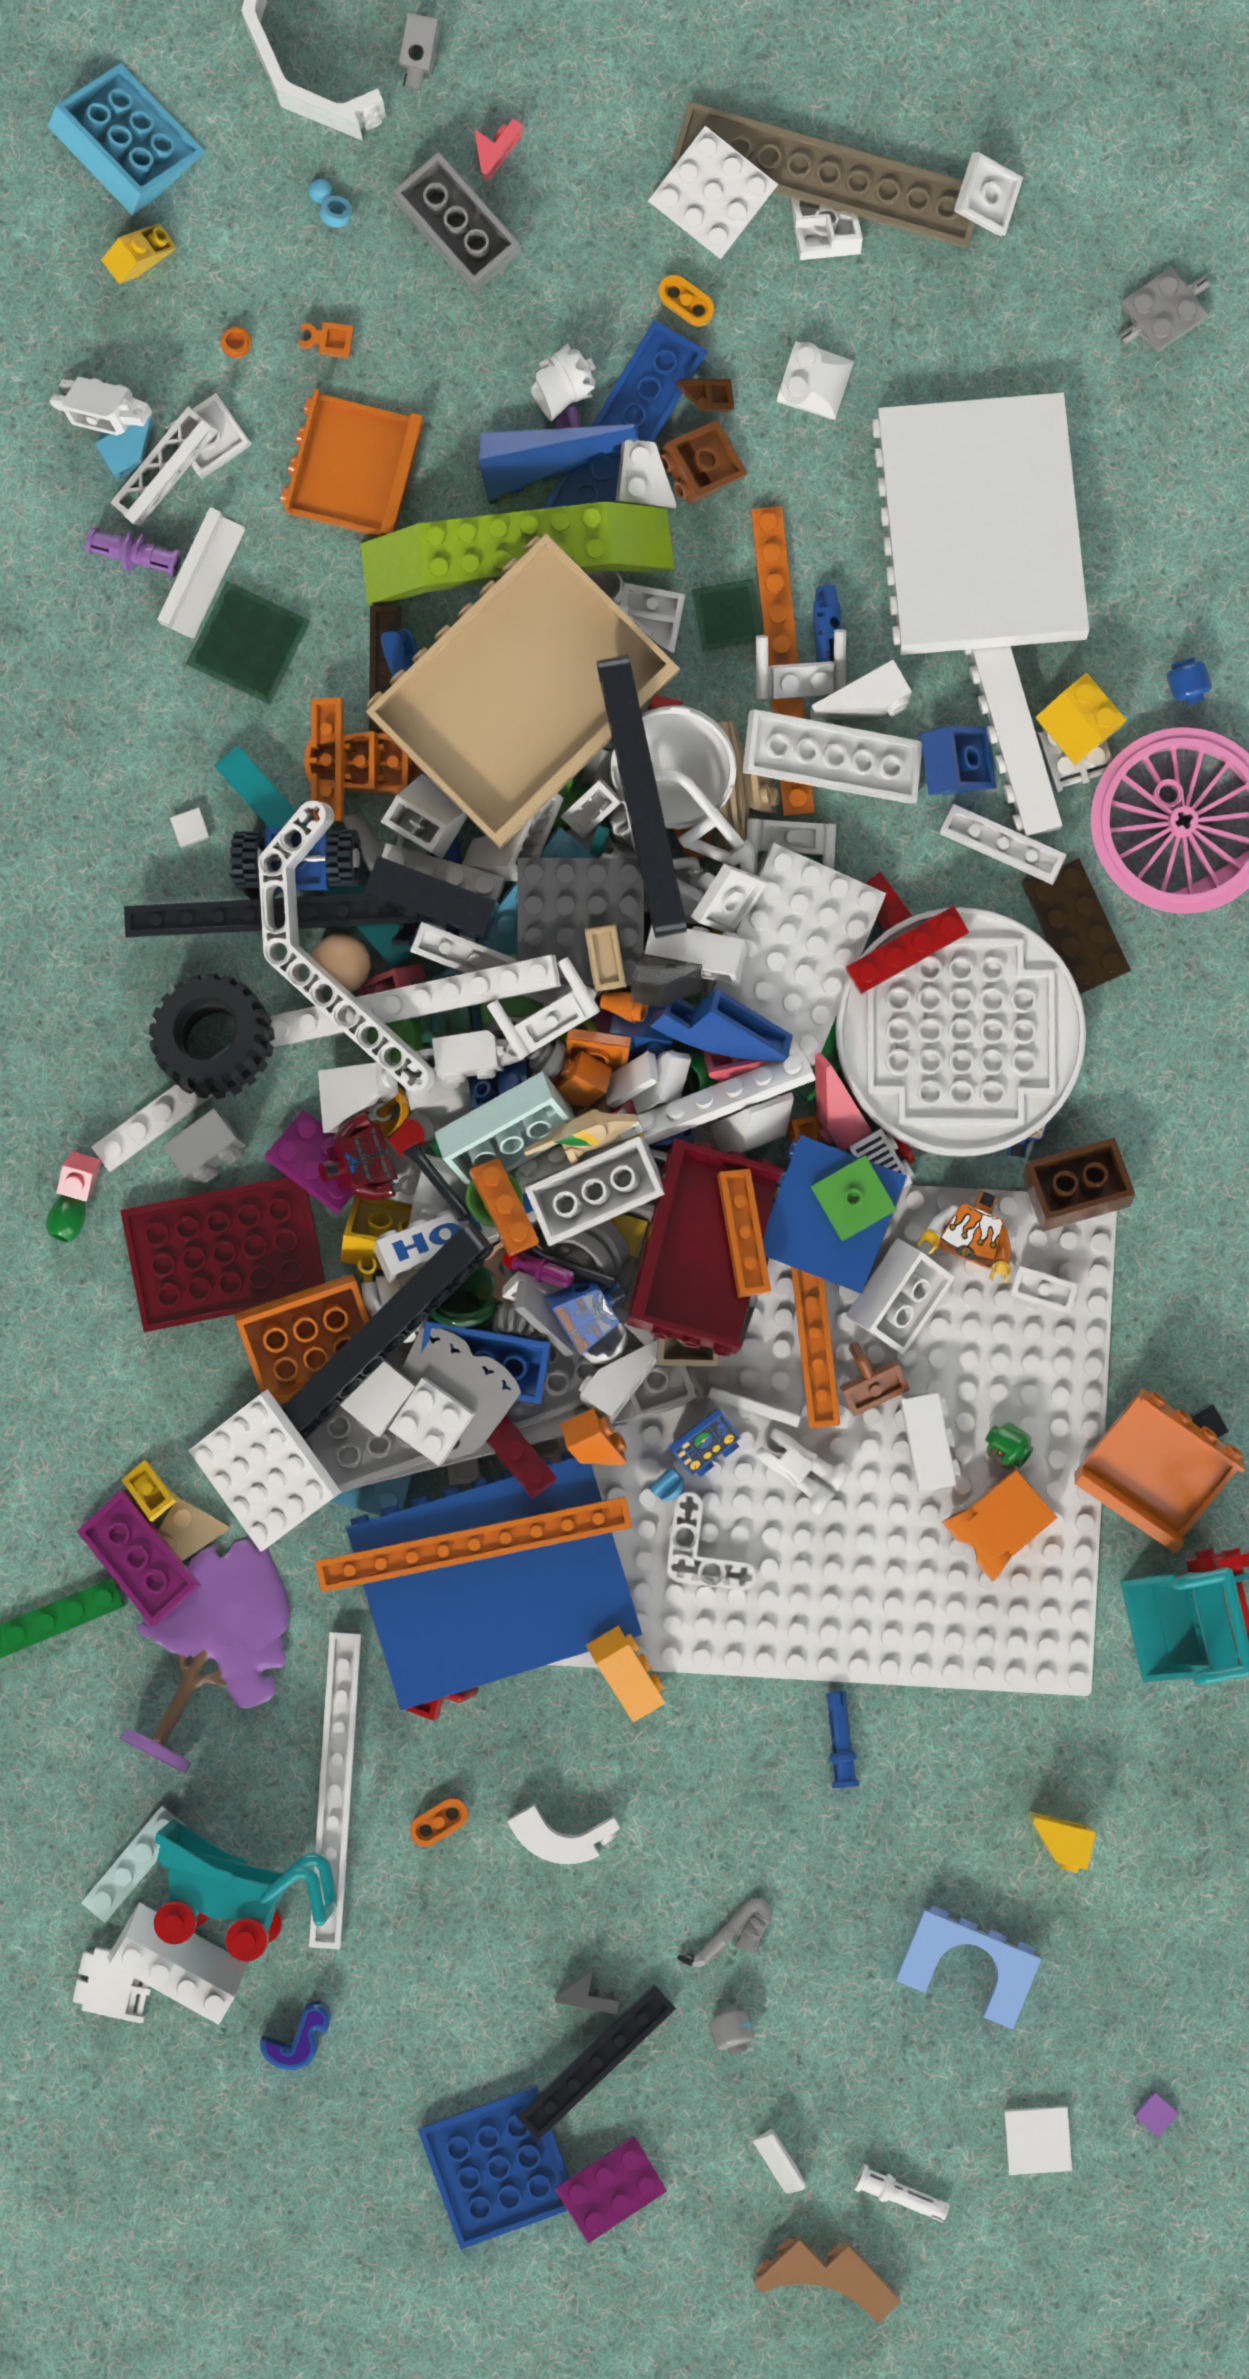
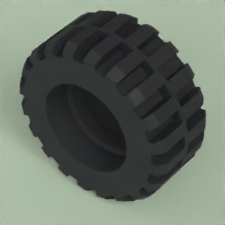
[149,973,275,1099]

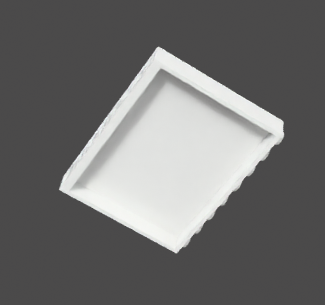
[872,392,1089,655]

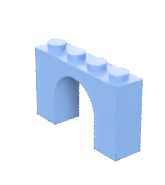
[894,1905,1042,2029]

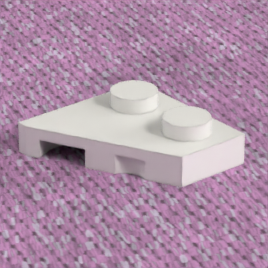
[616,439,676,509]
[620,583,685,654]

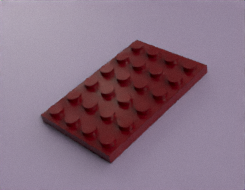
[120,1177,326,1333]

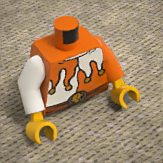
[917,1191,1011,1283]

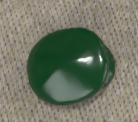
[431,1265,498,1328]

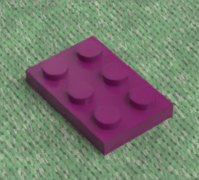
[264,1110,354,1215]
[554,2136,667,2244]

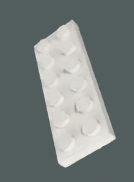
[742,709,922,804]

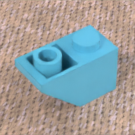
[94,416,154,481]

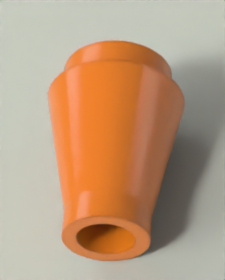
[600,990,649,1023]

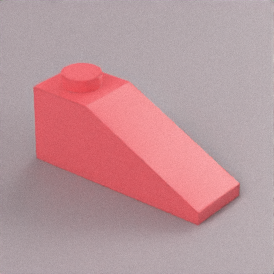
[815,1052,872,1151]

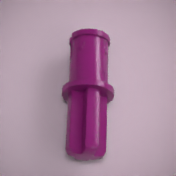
[512,1251,574,1289]

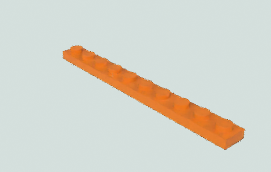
[751,506,814,817]
[315,1496,632,1593]

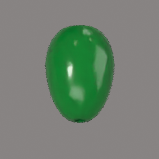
[46,1195,86,1242]

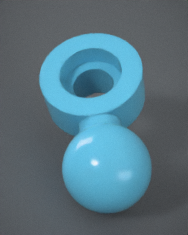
[308,178,352,227]

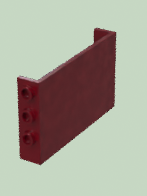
[625,1139,784,1357]

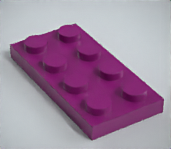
[77,1490,201,1627]

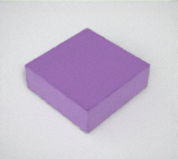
[1133,2091,1179,2137]

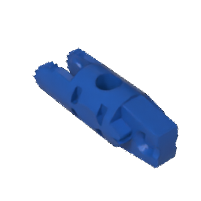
[813,585,842,662]

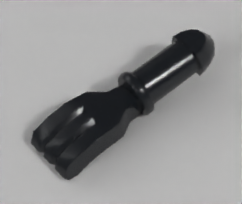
[391,923,420,946]

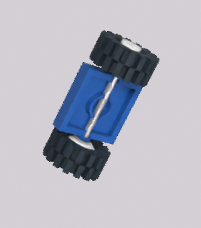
[230,827,362,891]

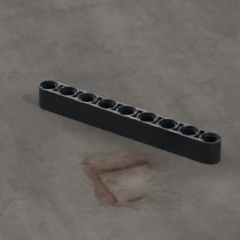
[596,654,687,939]
[282,1223,494,1439]

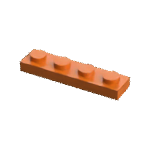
[717,1168,771,1298]

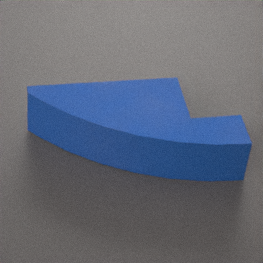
[650,988,793,1061]

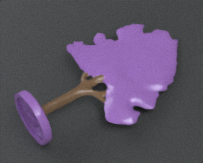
[119,1538,290,1773]

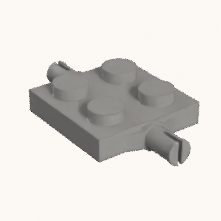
[1117,267,1211,353]

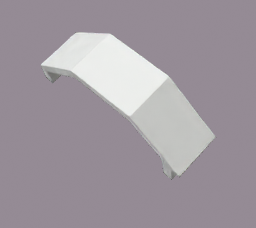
[241,0,386,141]

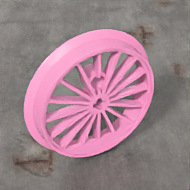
[1091,727,1249,914]

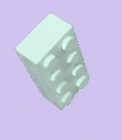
[434,1071,575,1187]

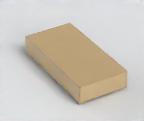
[584,924,626,992]

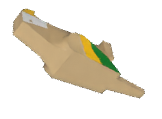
[523,1109,644,1165]

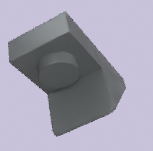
[555,1967,619,2014]

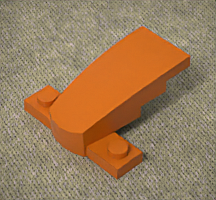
[304,697,430,823]

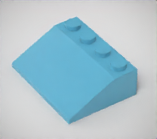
[47,63,205,215]

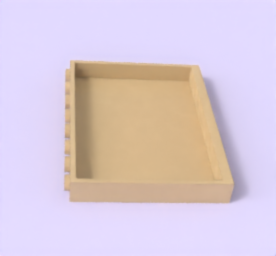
[366,534,680,849]

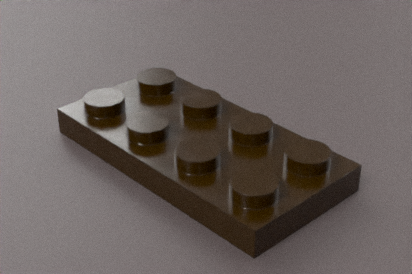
[1022,858,1131,994]

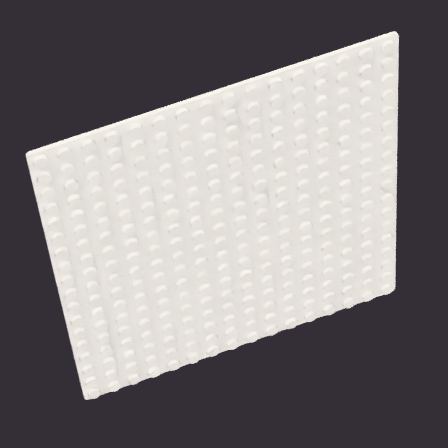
[541,1185,1117,1696]

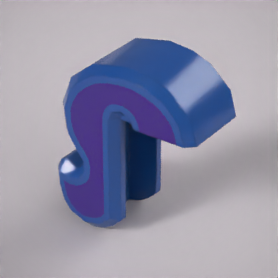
[260,2001,331,2070]

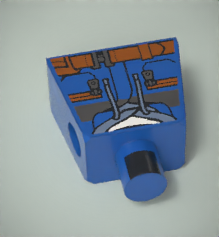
[545,1279,627,1355]

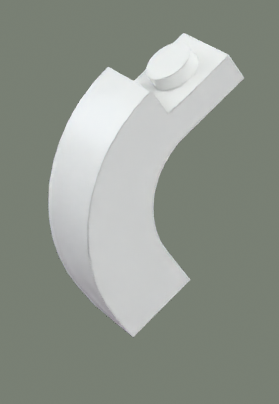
[507,1803,620,1864]

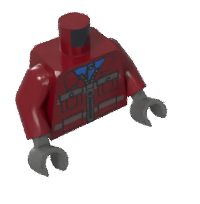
[318,1102,416,1200]

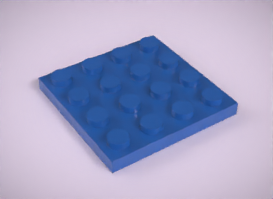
[418,2085,570,2250]

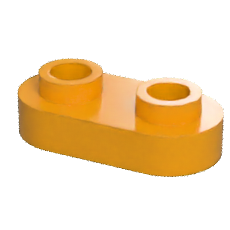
[658,275,714,327]

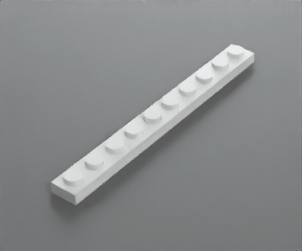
[270,955,561,1048]
[513,1050,816,1194]
[309,1632,362,1949]

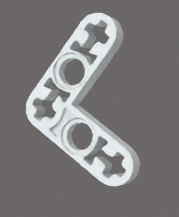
[667,1492,757,1591]

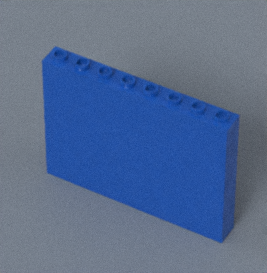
[345,1451,643,1710]

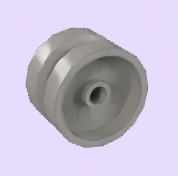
[548,1220,630,1291]

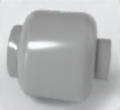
[709,2006,755,2055]

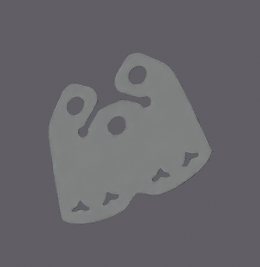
[395,1327,521,1459]

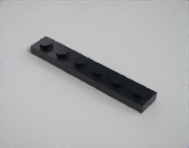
[516,1984,676,2141]

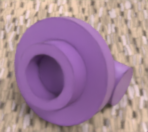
[555,407,582,429]

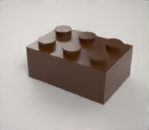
[1022,1138,1135,1232]

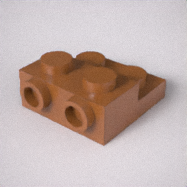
[659,420,748,505]

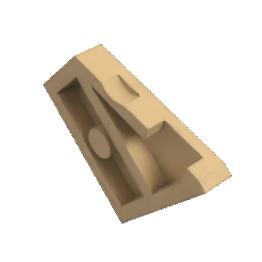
[158,1497,230,1561]

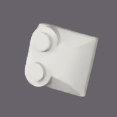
[777,341,854,420]

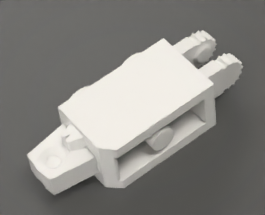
[49,377,152,436]
[414,1030,525,1084]

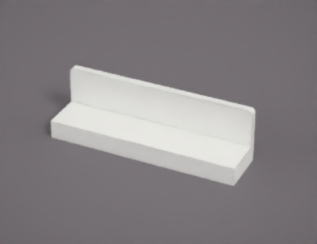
[158,507,245,639]

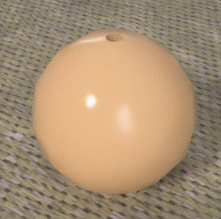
[311,933,371,992]

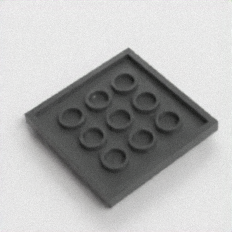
[517,858,644,985]

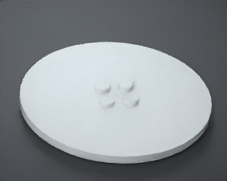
[835,907,1086,1157]

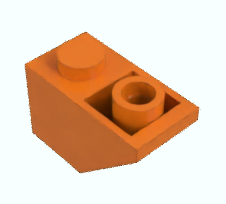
[548,1051,612,1106]
[560,1408,627,1465]

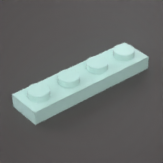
[81,1805,186,1923]

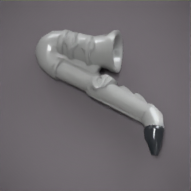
[677,1898,772,1968]

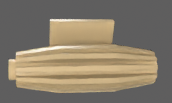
[712,721,779,852]

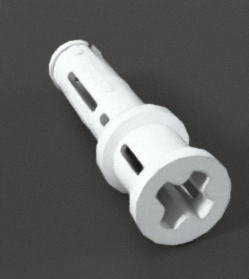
[853,2164,950,2223]

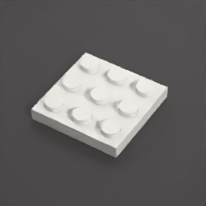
[648,126,778,259]

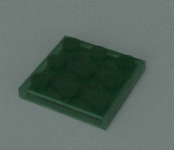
[186,581,311,705]

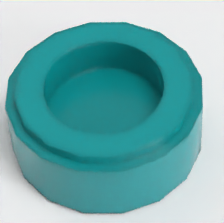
[590,824,610,857]

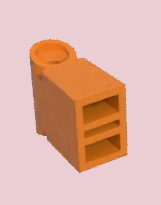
[941,1468,1058,1582]

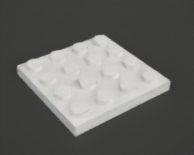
[188,1389,341,1552]

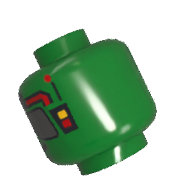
[985,1423,1033,1469]

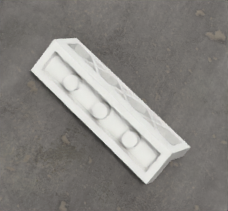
[110,406,218,527]

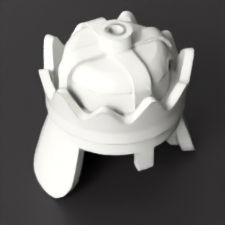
[531,344,596,422]

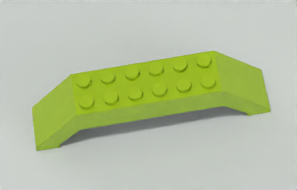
[360,501,675,606]

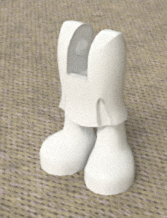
[756,1429,853,1516]

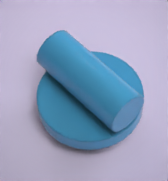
[648,1466,684,1501]

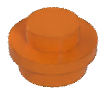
[220,327,252,358]

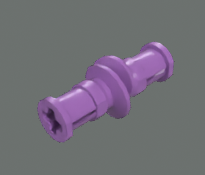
[85,527,182,577]

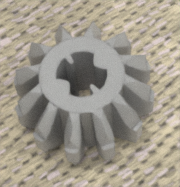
[492,1301,543,1340]

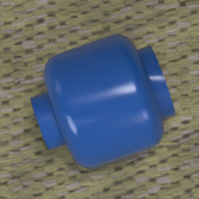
[1167,657,1212,706]

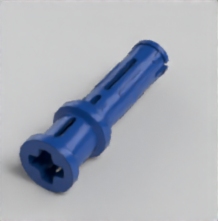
[826,1691,860,1788]

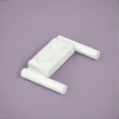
[756,629,846,699]
[746,819,836,876]
[487,957,601,1060]

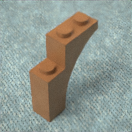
[753,2234,901,2323]

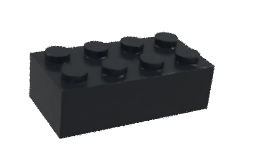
[364,856,500,943]

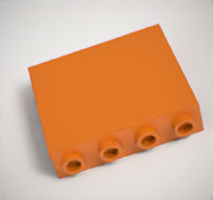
[280,389,424,537]
[1074,1388,1245,1554]

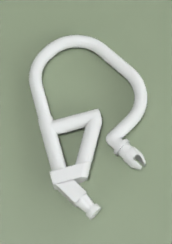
[625,769,755,891]

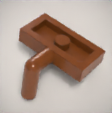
[840,1342,910,1417]

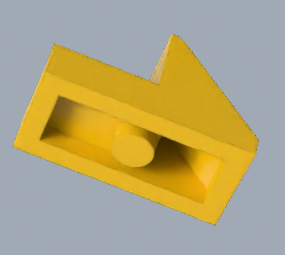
[121,1460,177,1522]

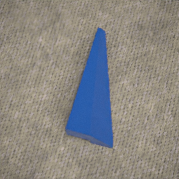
[479,424,639,504]

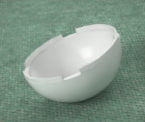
[611,705,737,830]

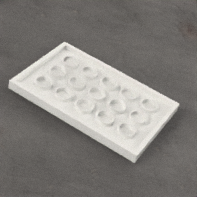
[709,843,886,1066]

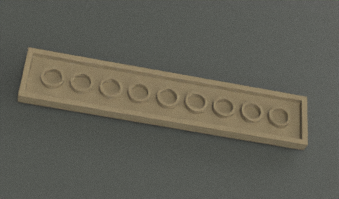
[672,101,975,249]

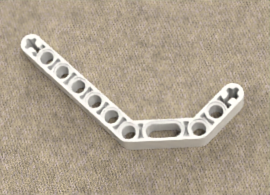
[258,800,436,1092]

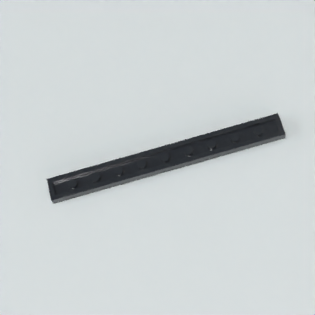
[124,894,430,938]

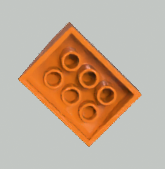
[234,1274,369,1404]

